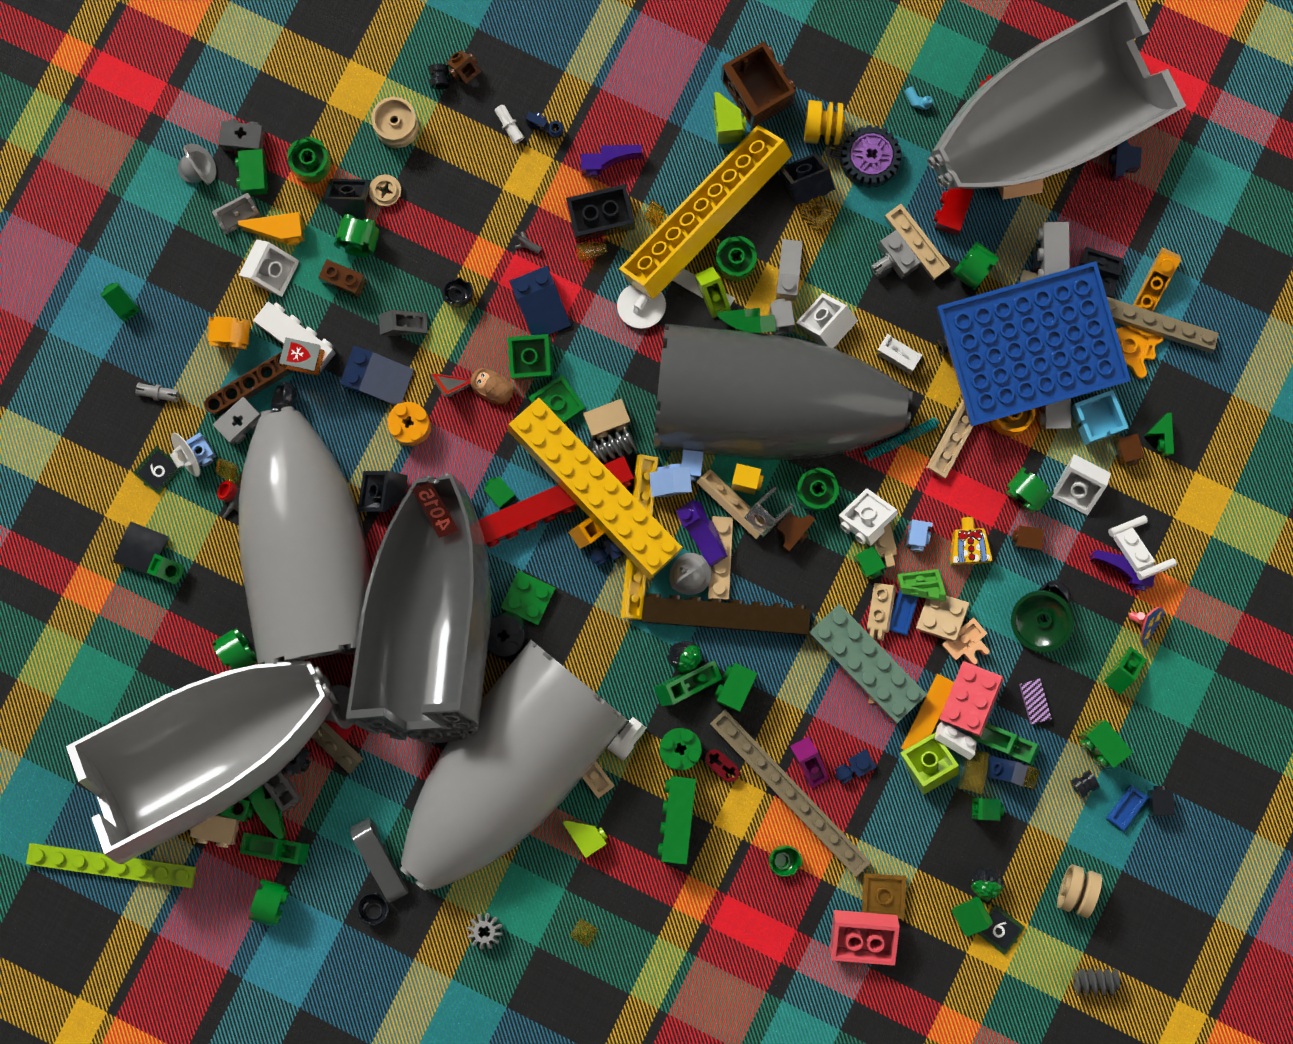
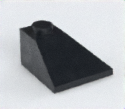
[324,179,370,221]
[358,471,408,512]

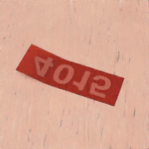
[411,482,458,538]

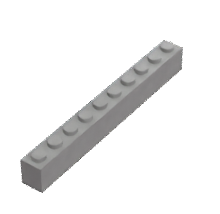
[1037,222,1071,429]

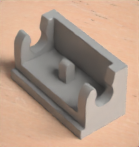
[212,193,261,235]

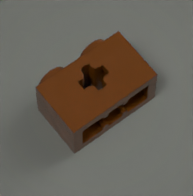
[318,259,367,299]

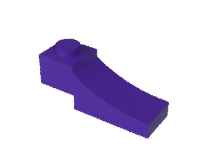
[581,145,642,178]
[676,500,728,567]
[1090,550,1155,591]

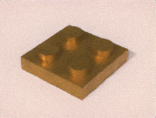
[861,873,906,919]

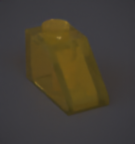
[958,750,989,794]

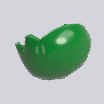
[768,845,802,877]

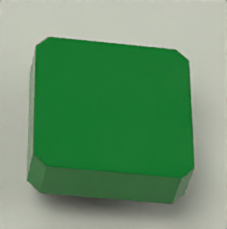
[952,897,993,937]

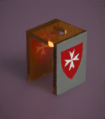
[279,337,325,376]

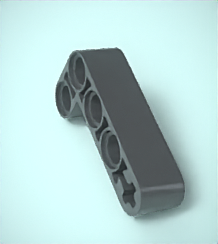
[351,817,409,903]

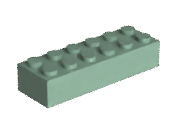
[809,604,927,724]

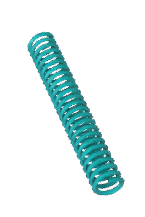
[863,417,940,461]

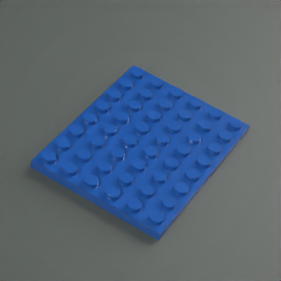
[936,261,1131,427]

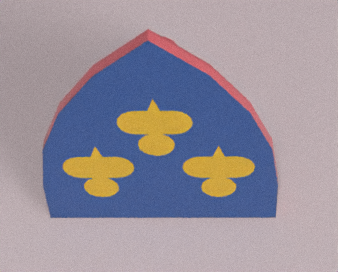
[1129,607,1165,648]

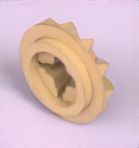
[369,175,401,207]

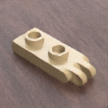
[867,583,896,641]

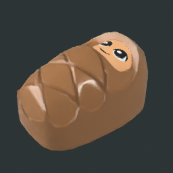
[470,368,515,406]

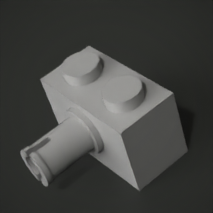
[871,230,920,279]

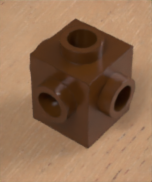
[446,50,481,84]

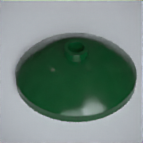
[1011,590,1074,652]

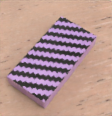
[1019,679,1052,724]

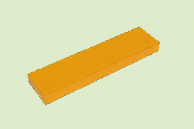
[900,674,954,750]

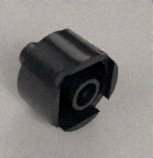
[488,612,528,657]

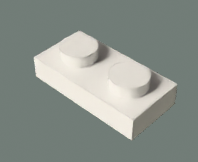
[935,721,977,760]

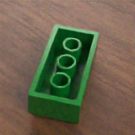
[657,776,696,864]

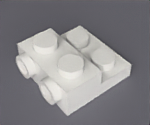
[839,489,898,546]

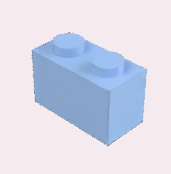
[649,464,692,497]

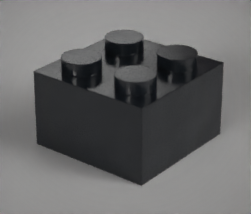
[779,153,835,205]

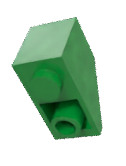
[100,282,141,322]

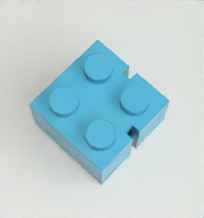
[1071,390,1128,446]

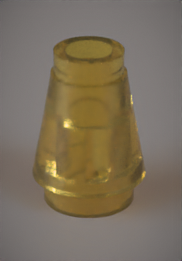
[576,242,607,262]

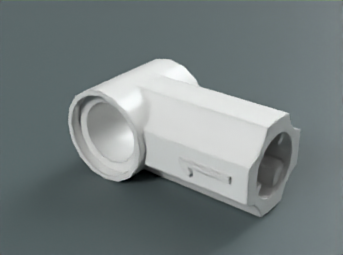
[607,717,647,761]

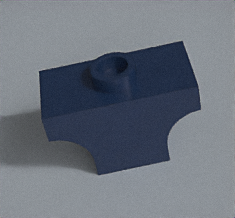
[1109,140,1142,181]
[984,756,1028,787]

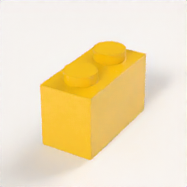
[731,464,764,495]

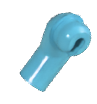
[904,87,933,110]

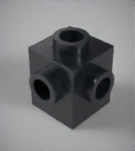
[282,747,313,776]

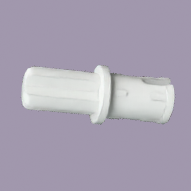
[495,105,524,144]

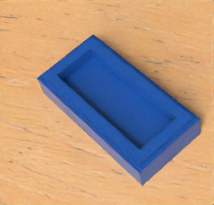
[889,590,919,636]
[1106,785,1148,831]

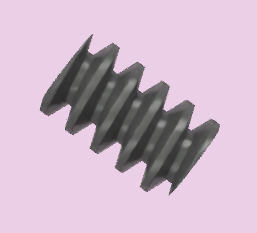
[592,428,638,463]
[1073,969,1120,996]

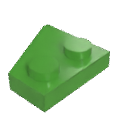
[897,569,946,601]

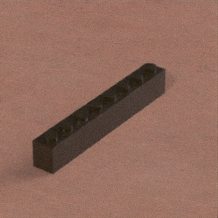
[642,593,810,636]

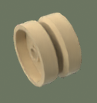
[371,97,419,148]
[1057,864,1102,918]

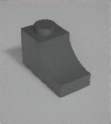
[379,310,428,336]

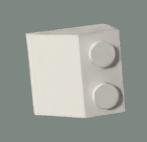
[239,239,299,297]
[796,293,858,348]
[1052,454,1111,515]

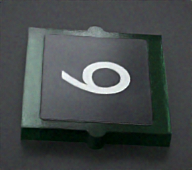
[133,446,183,494]
[977,904,1025,955]

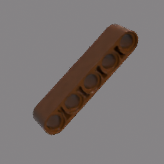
[204,352,293,416]

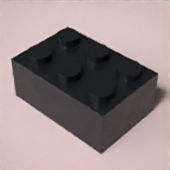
[566,184,635,243]

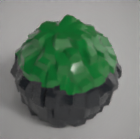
[668,641,702,673]
[970,867,1005,901]

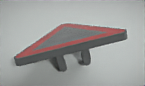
[431,373,471,398]

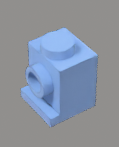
[186,433,216,467]
[906,519,933,552]

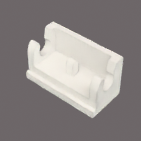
[876,334,922,375]

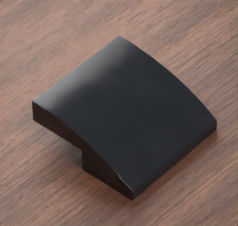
[1079,247,1124,298]
[113,522,169,577]

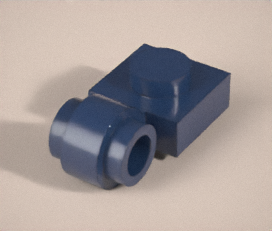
[526,111,564,139]
[590,538,624,567]
[834,749,876,784]

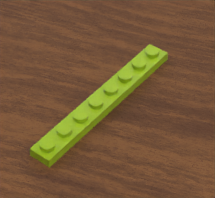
[26,843,196,888]

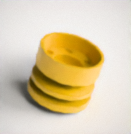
[804,100,845,146]

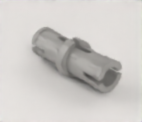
[135,383,179,403]

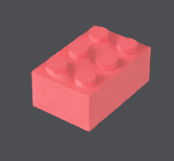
[940,661,1004,738]
[830,910,900,966]

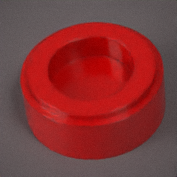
[217,481,237,502]

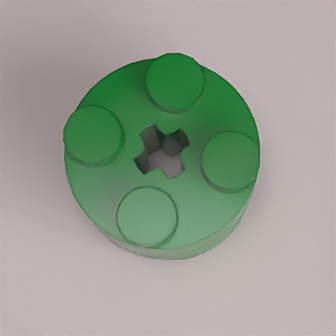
[287,137,331,184]
[334,214,380,257]
[715,236,757,282]
[952,241,1000,291]
[1006,467,1054,513]
[796,468,839,512]
[212,628,257,670]
[660,728,702,770]
[248,879,289,927]

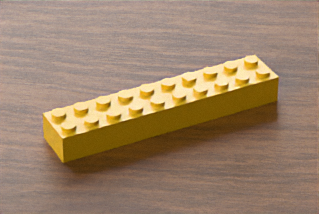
[619,125,792,300]
[508,398,682,580]

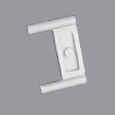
[1108,515,1177,580]

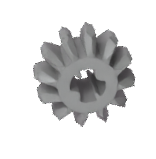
[467,913,503,950]

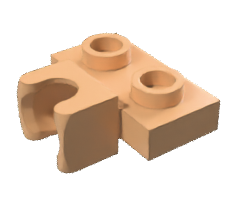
[941,618,990,665]

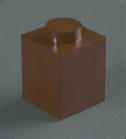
[1113,434,1144,467]
[1011,525,1044,552]

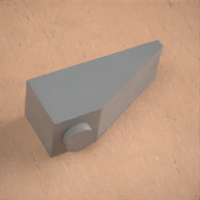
[775,239,803,301]

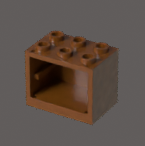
[721,41,796,129]

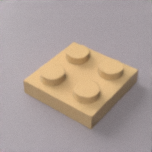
[916,595,969,643]

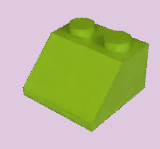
[713,92,746,144]
[900,732,959,795]

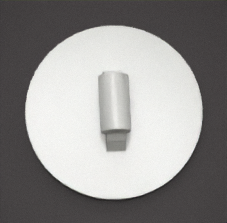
[617,285,666,329]
[170,433,200,477]

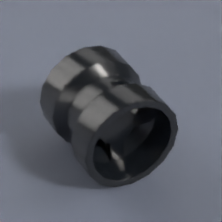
[429,63,450,90]
[1070,770,1100,798]

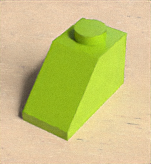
[694,267,731,318]
[563,820,608,858]

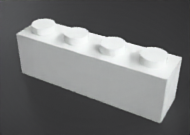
[253,302,336,372]

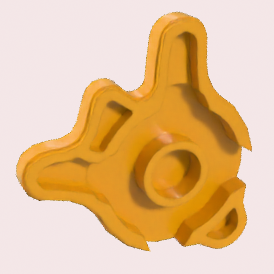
[1116,326,1164,379]

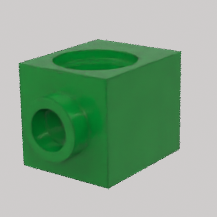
[483,476,516,510]
[854,545,885,579]
[146,554,184,585]
[220,798,255,822]

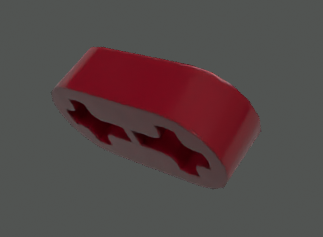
[705,749,739,782]

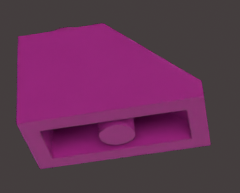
[790,737,830,788]

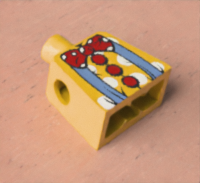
[950,517,992,565]

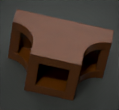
[776,512,815,553]

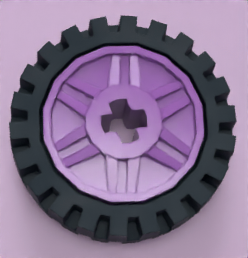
[841,125,901,188]

